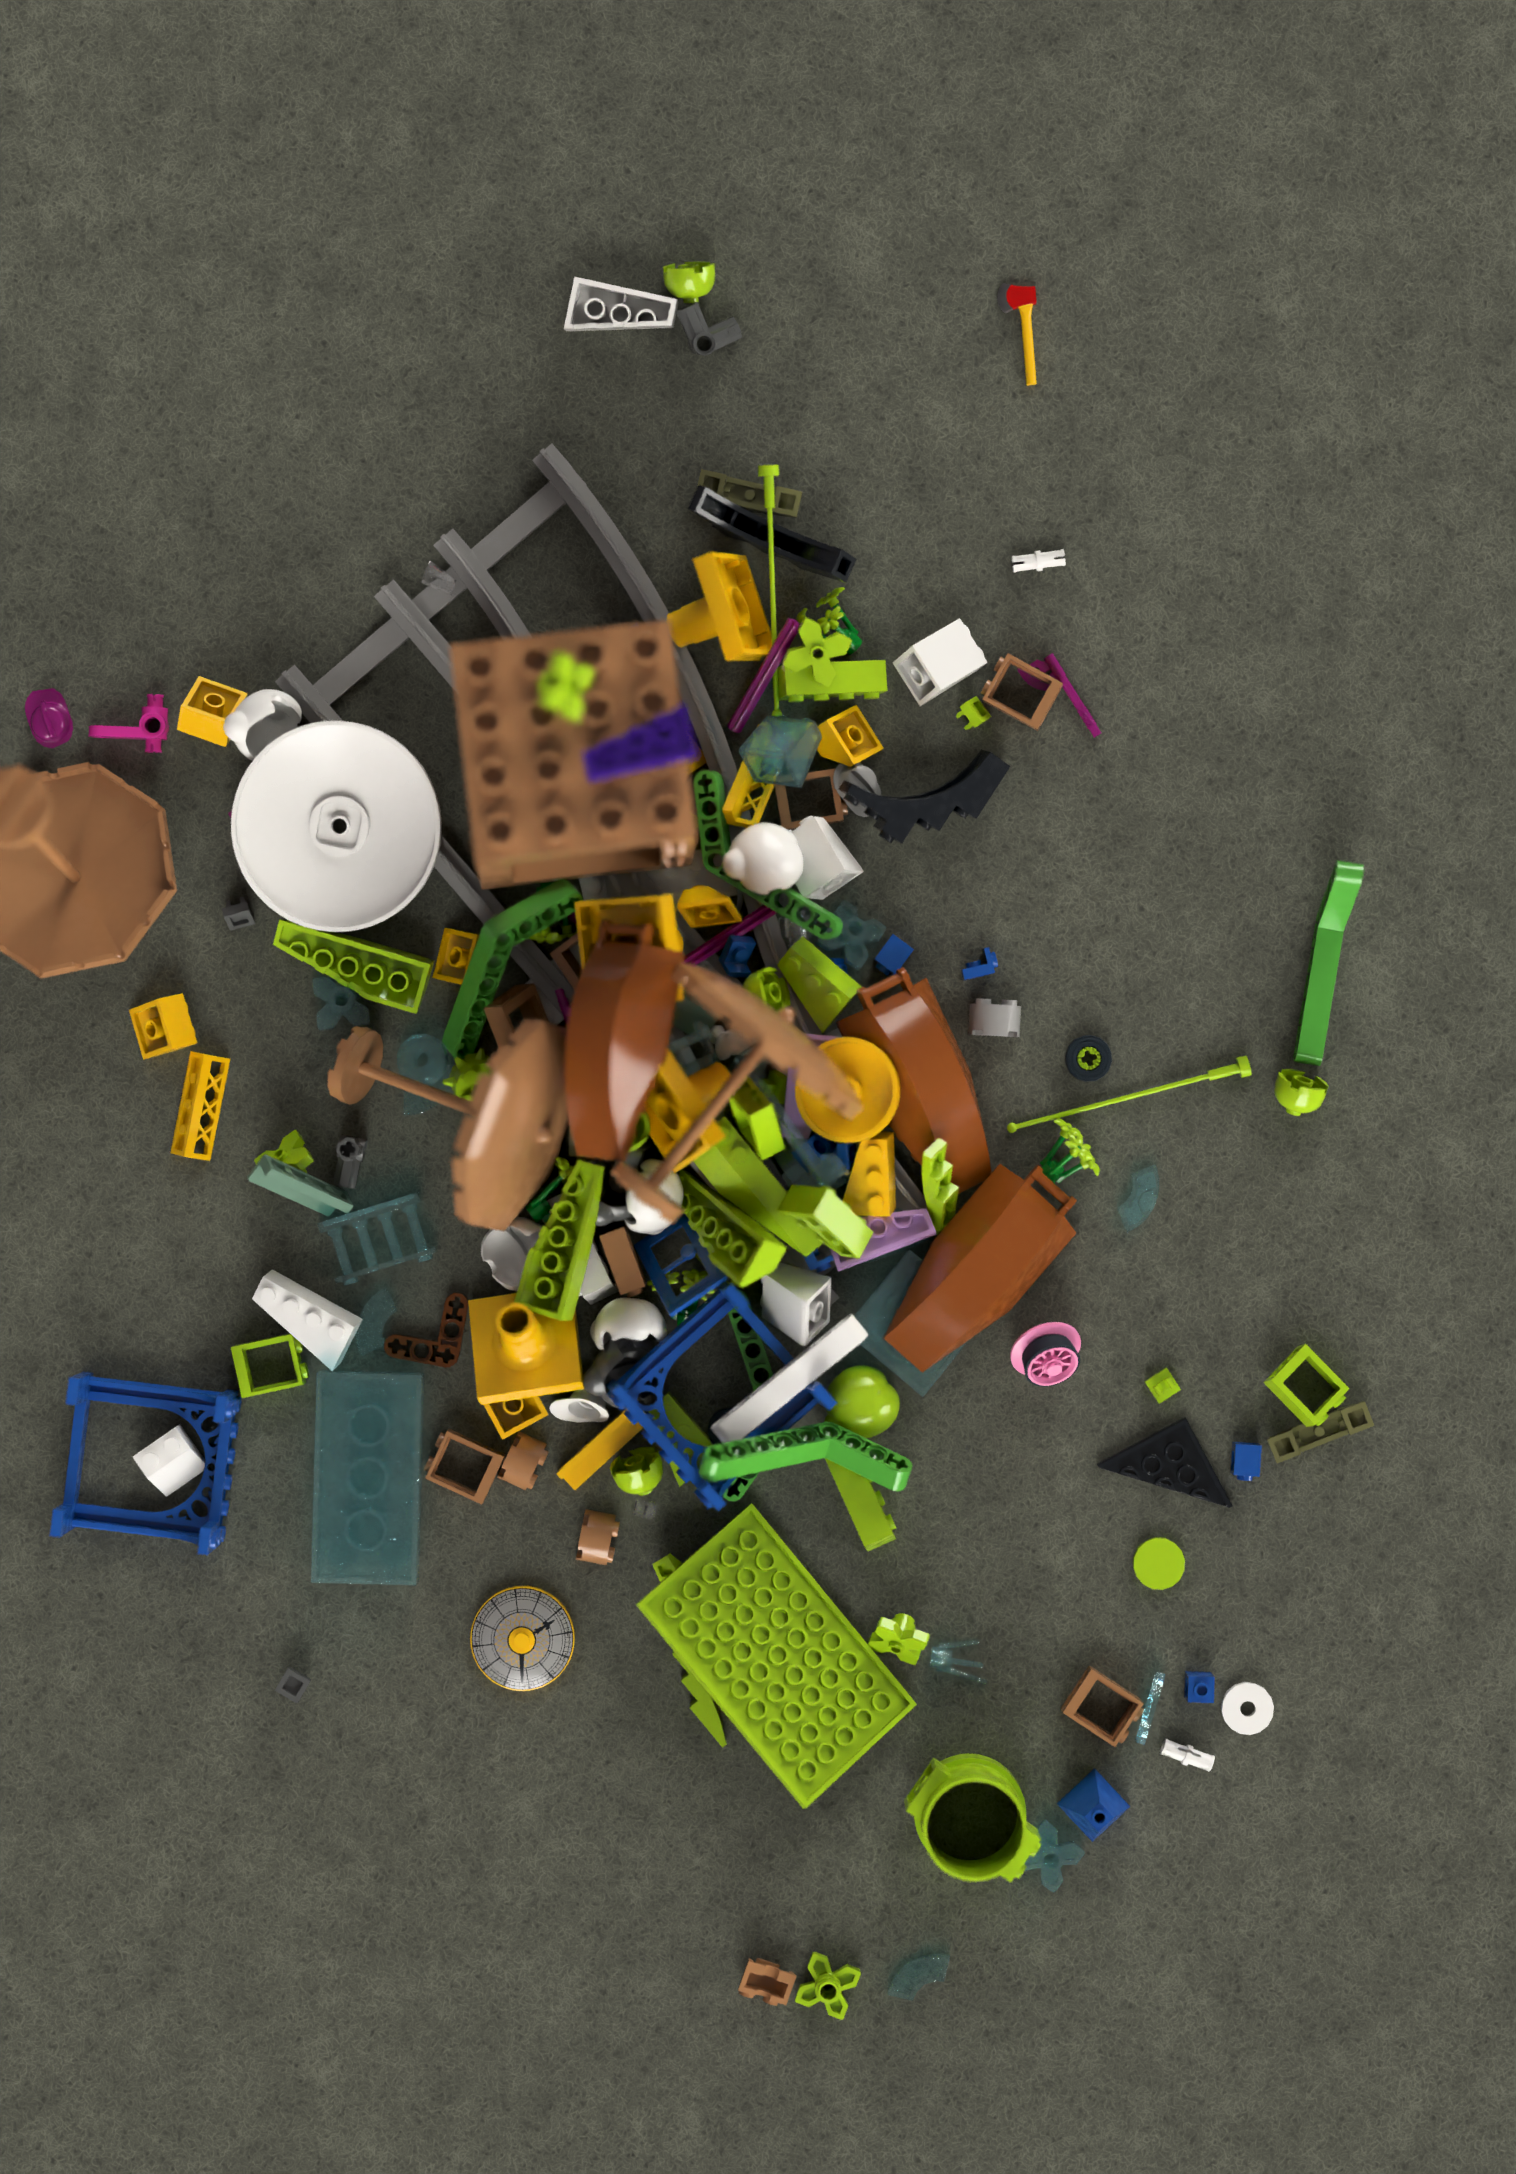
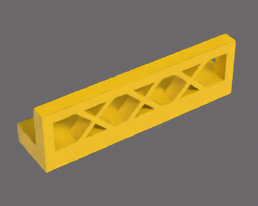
[722,724,791,828]
[170,1051,230,1161]
[556,1408,646,1490]

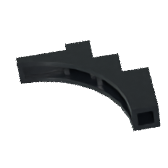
[688,485,857,583]
[839,749,1011,843]

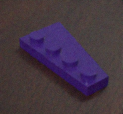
[582,703,697,783]

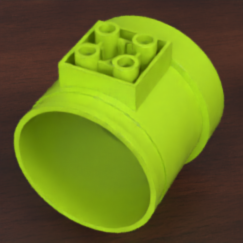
[904,1754,1041,1882]

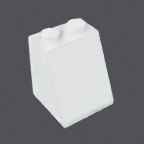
[893,618,988,706]
[789,815,864,900]
[760,1262,831,1346]

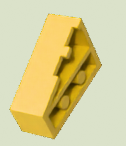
[843,1132,896,1216]

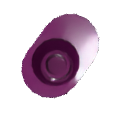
[25,688,73,749]

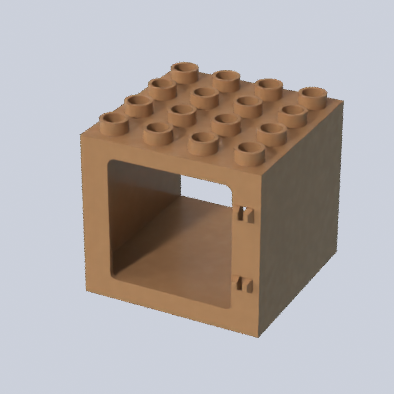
[450,620,696,890]

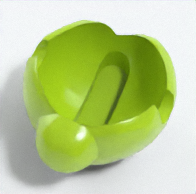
[824,1365,900,1438]

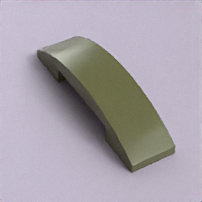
[697,469,803,518]
[1267,1401,1374,1463]

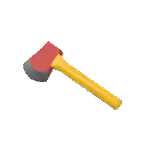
[997,283,1037,385]

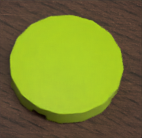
[1133,1537,1185,1590]

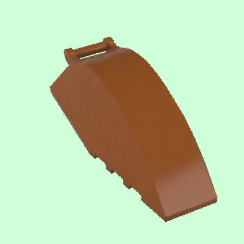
[565,920,684,1162]
[836,967,992,1194]
[883,1164,1077,1373]

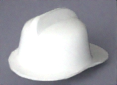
[549,1388,609,1423]

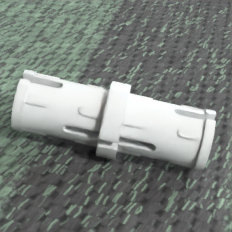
[1011,549,1066,573]
[1160,1738,1215,1772]

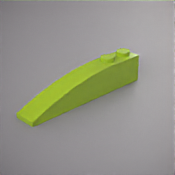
[273,919,435,1014]
[693,1116,823,1257]
[514,1160,604,1321]
[678,1169,787,1287]

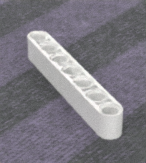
[711,1314,868,1443]

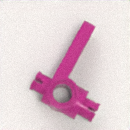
[88,694,169,753]

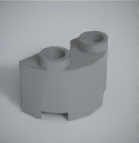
[968,998,1021,1037]

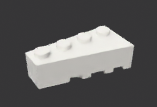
[564,277,679,331]
[542,1194,619,1305]
[252,1269,363,1371]

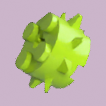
[442,1048,492,1117]

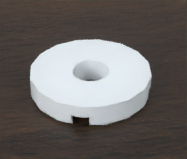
[1221,1682,1274,1735]

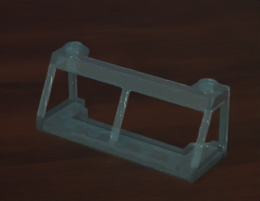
[728,1042,850,1191]

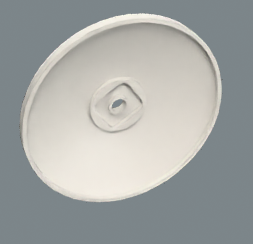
[231,721,442,932]

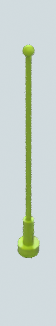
[758,465,782,719]
[1007,1055,1252,1133]

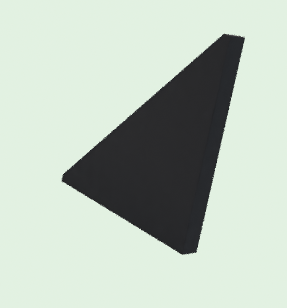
[1097,1417,1233,1508]

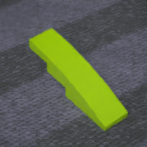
[922,1138,959,1235]
[672,1651,727,1748]

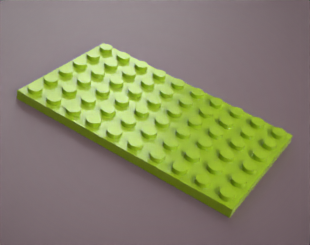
[636,1503,917,1809]

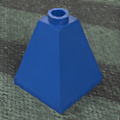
[1057,1768,1130,1842]

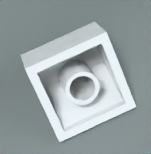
[133,1424,210,1497]

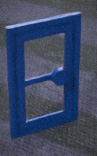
[634,1213,728,1317]

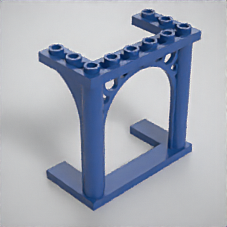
[606,1281,837,1511]
[50,1372,242,1555]

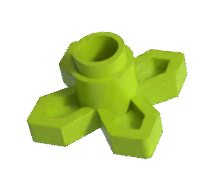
[782,617,852,687]
[538,652,594,722]
[254,1130,314,1192]
[868,1613,930,1665]
[795,1951,861,2020]

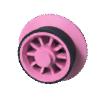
[1010,1322,1081,1387]

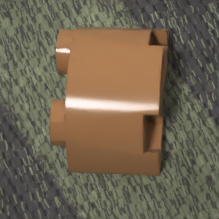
[497,1431,549,1490]
[576,1509,620,1565]
[738,1958,797,2006]

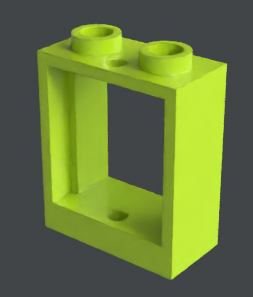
[728,1076,785,1161]
[231,1333,309,1398]
[1263,1344,1349,1427]

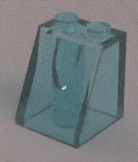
[739,716,822,787]

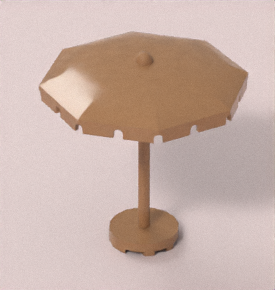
[0,762,177,978]
[610,963,863,1223]
[328,1017,569,1231]

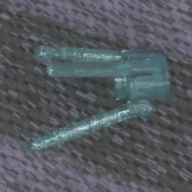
[930,1640,988,1685]

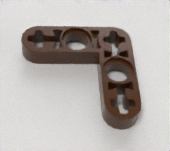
[384,1292,469,1367]

